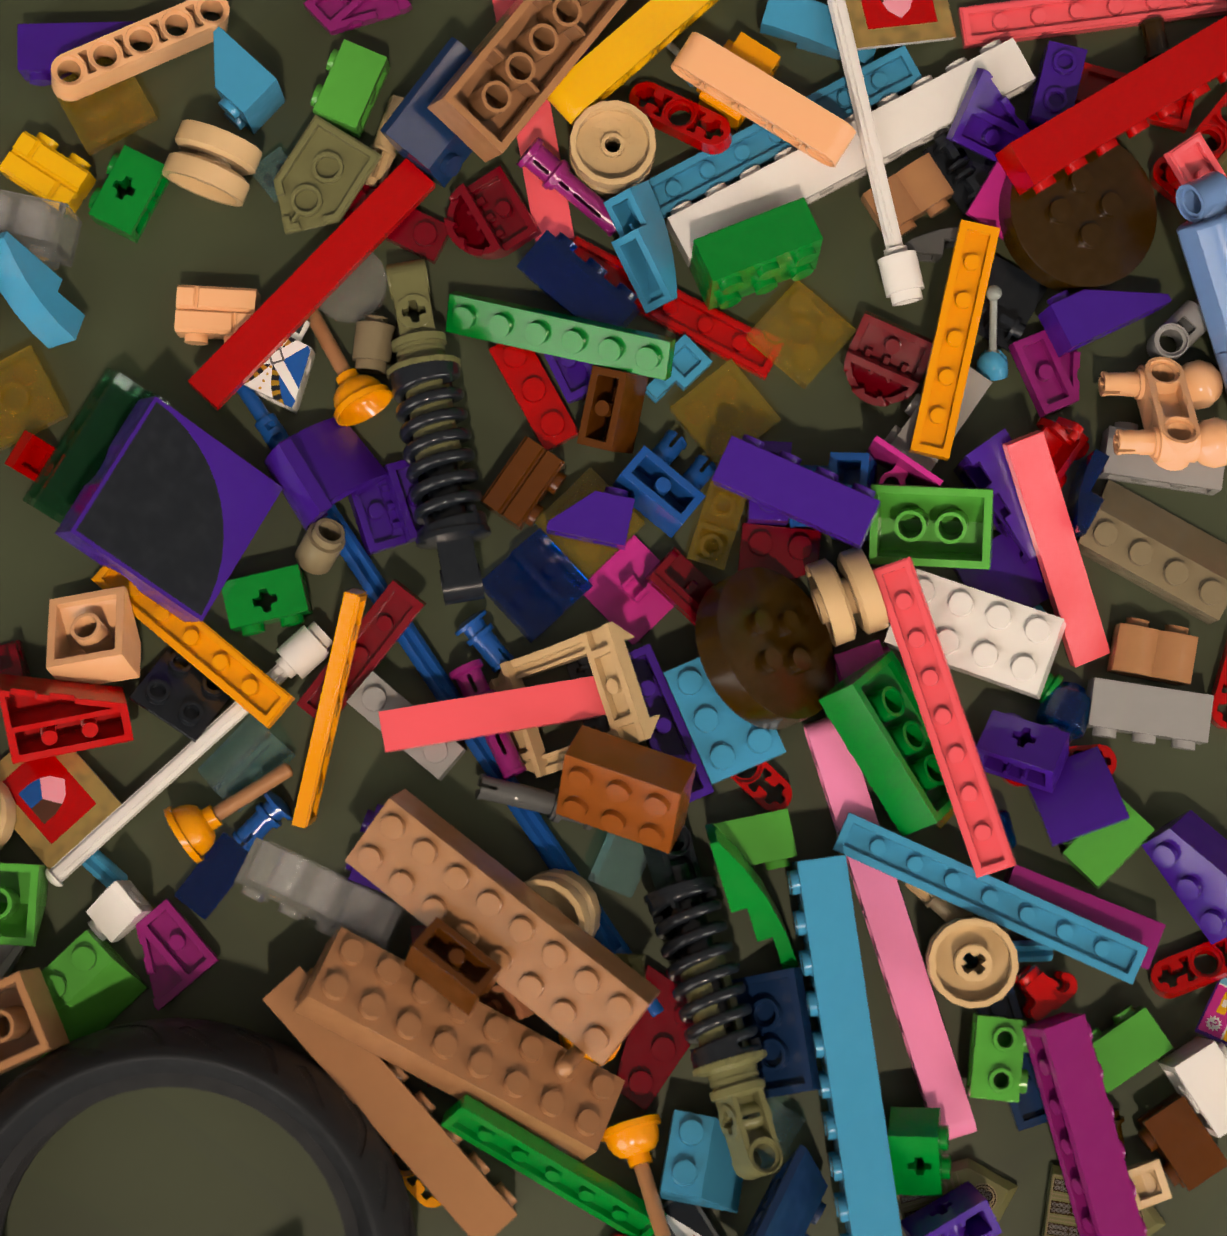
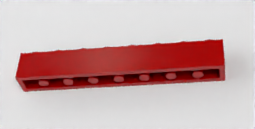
[995,16,1227,196]

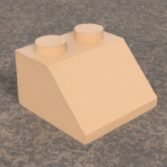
[46,586,141,684]

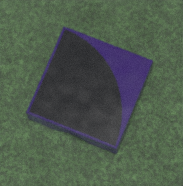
[55,396,283,622]

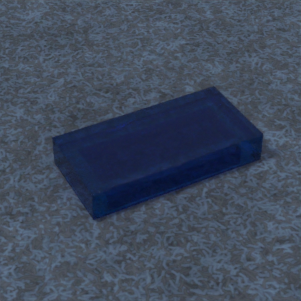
[174,832,256,920]

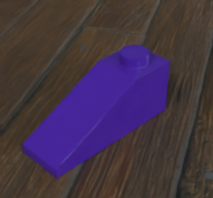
[17,21,136,86]
[1038,289,1172,357]

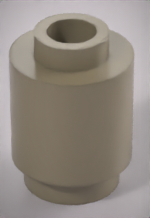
[352,315,395,375]
[295,518,345,575]

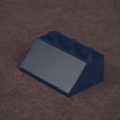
[380,37,472,188]
[743,1144,828,1236]

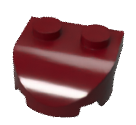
[444,166,542,260]
[844,311,933,406]

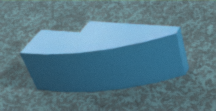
[760,0,876,67]
[603,180,677,313]
[0,231,85,349]

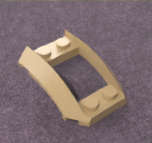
[489,622,660,778]

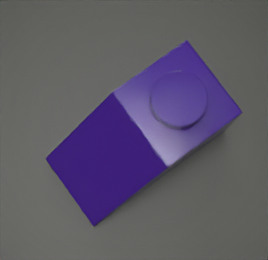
[546,487,635,550]

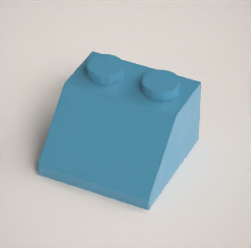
[213,26,286,134]
[658,1110,743,1213]

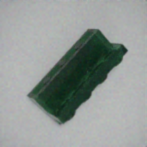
[22,367,170,524]

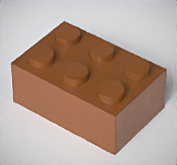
[556,725,697,853]

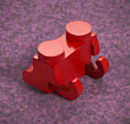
[1036,417,1089,488]
[1015,964,1078,1021]

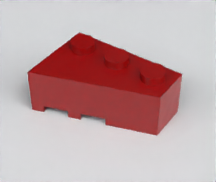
[0,674,134,764]

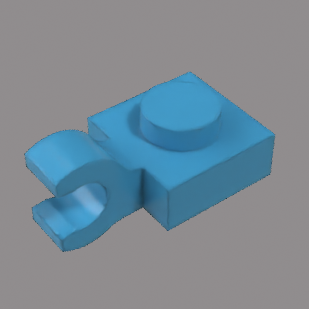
[645,334,713,404]

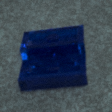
[1066,449,1110,540]
[482,528,593,643]

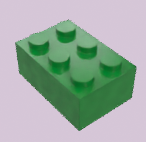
[690,197,823,311]

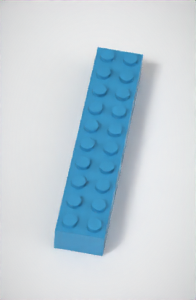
[786,855,902,1236]

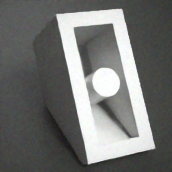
[86,880,153,943]

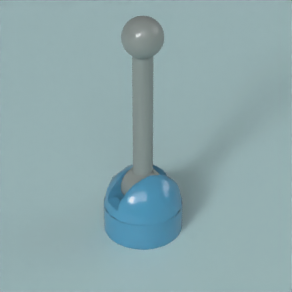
[976,285,1008,381]

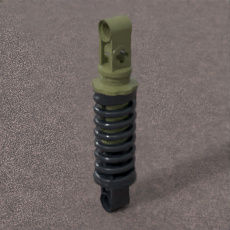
[385,258,491,605]
[643,825,783,1180]

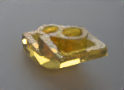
[687,480,746,570]

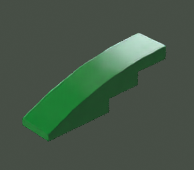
[705,823,799,970]

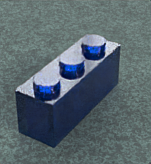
[516,230,640,328]

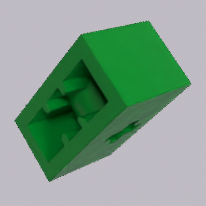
[88,145,170,243]
[222,564,313,637]
[888,1107,951,1196]

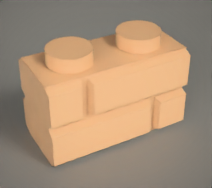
[174,285,261,346]

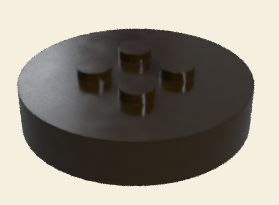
[999,145,1157,293]
[695,567,836,730]

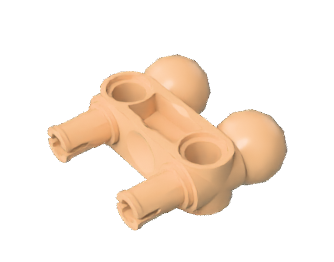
[1098,356,1227,471]

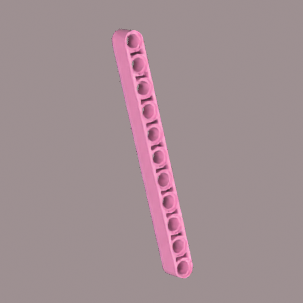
[803,717,977,1140]

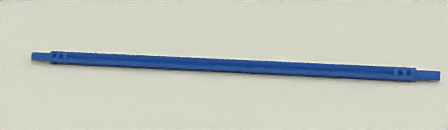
[237,385,664,1017]

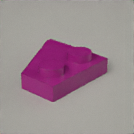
[303,0,412,36]
[1008,330,1080,418]
[136,898,220,1011]

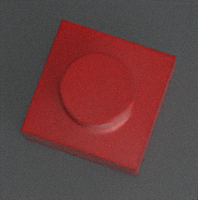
[4,430,61,485]

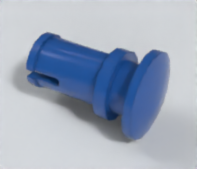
[454,610,514,673]
[232,790,294,852]

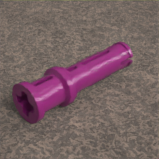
[516,137,616,237]
[449,659,527,780]

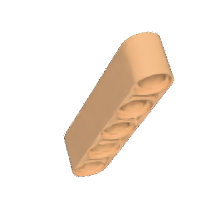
[51,0,230,102]
[670,32,856,167]

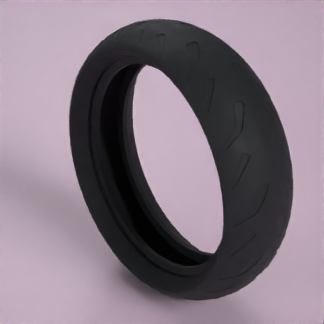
[0,1018,416,1236]

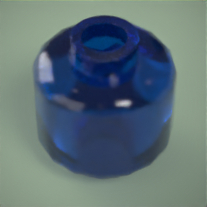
[1036,682,1091,743]

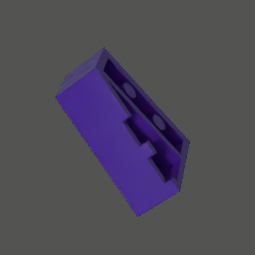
[953,428,1036,564]
[1141,810,1227,945]

